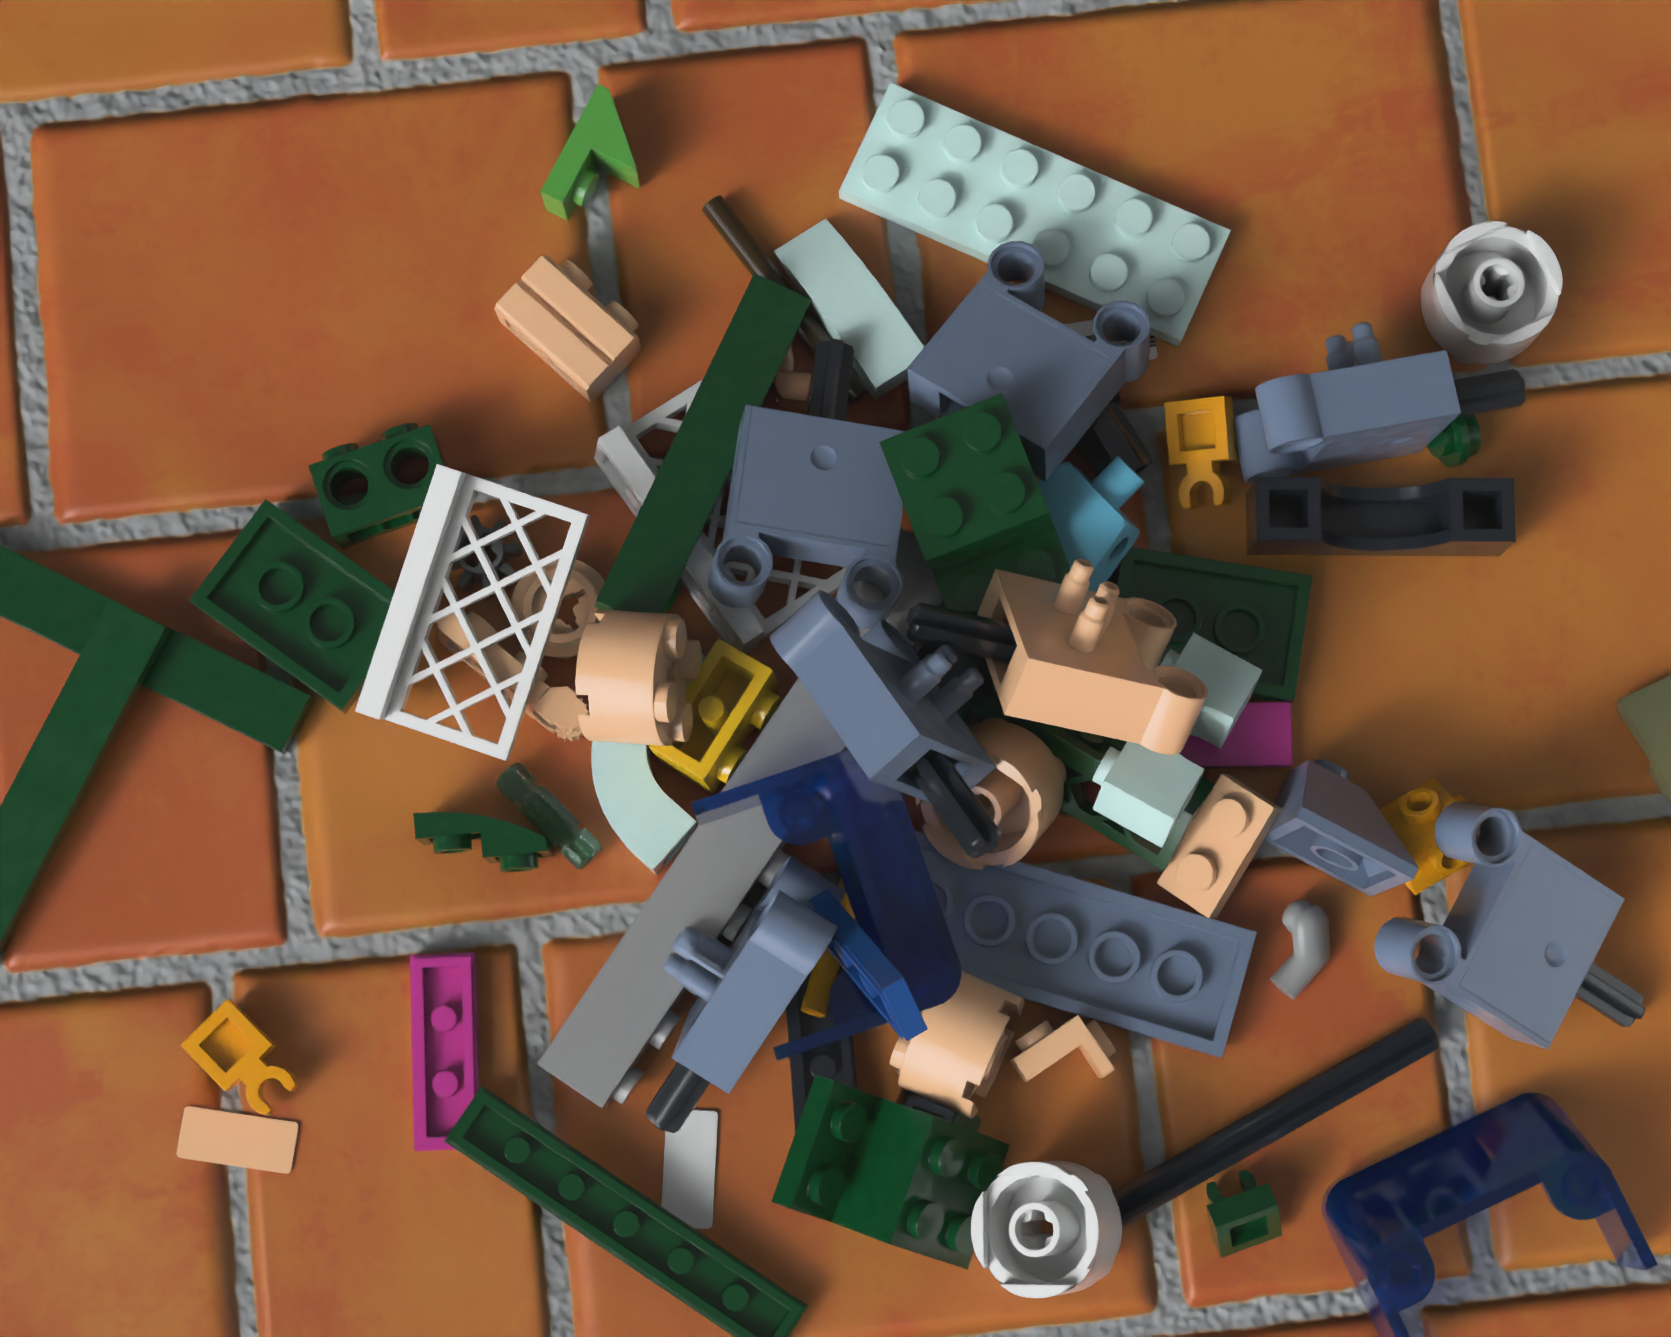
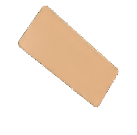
[176,1106,299,1174]

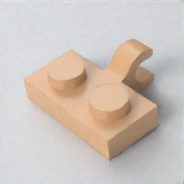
[1157,774,1282,918]

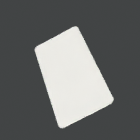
[661,1110,718,1229]

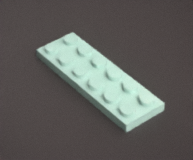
[839,83,1231,347]

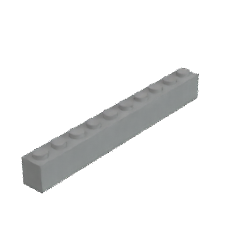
[537,527,946,1109]

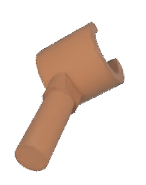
[775,344,812,410]

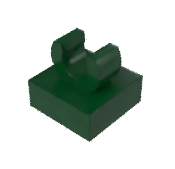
[1206,1169,1282,1258]

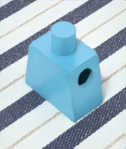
[1038,456,1145,592]

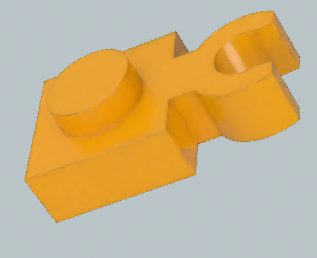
[1164,396,1237,509]
[180,999,299,1116]

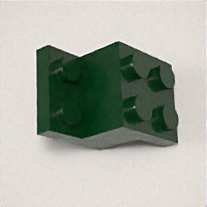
[879,393,1071,615]
[771,1074,1010,1270]

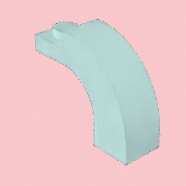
[591,654,706,875]

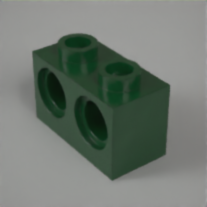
[308,423,447,549]

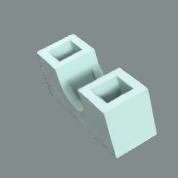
[1092,633,1263,848]

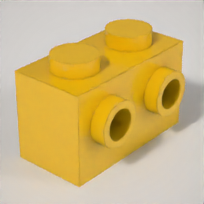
[649,638,782,794]

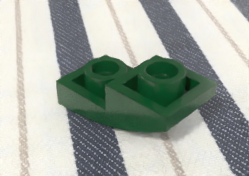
[413,812,554,873]

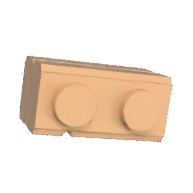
[494,254,641,403]

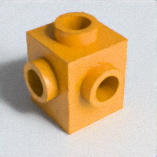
[1379,778,1480,895]

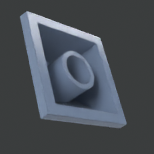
[1264,759,1419,897]

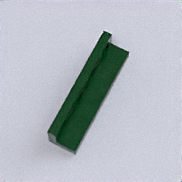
[957,671,1215,871]

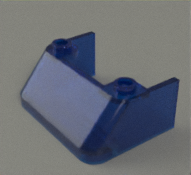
[691,750,962,1063]
[1321,1092,1658,1337]

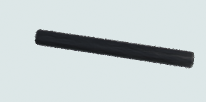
[1112,1018,1440,1228]

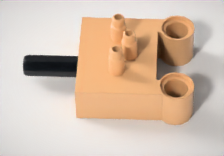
[905,559,1208,755]

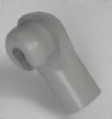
[1270,900,1331,1000]

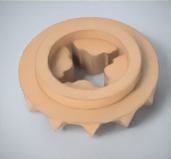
[511,560,605,660]

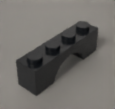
[1246,477,1516,556]

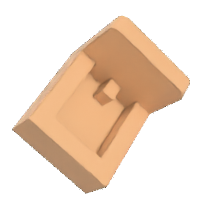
[1010,1015,1116,1082]

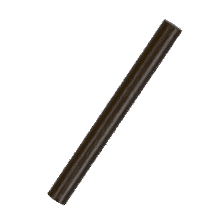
[702,195,869,404]

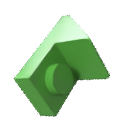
[540,84,640,221]

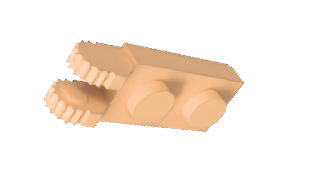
[436,611,589,743]

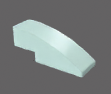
[774,218,924,400]

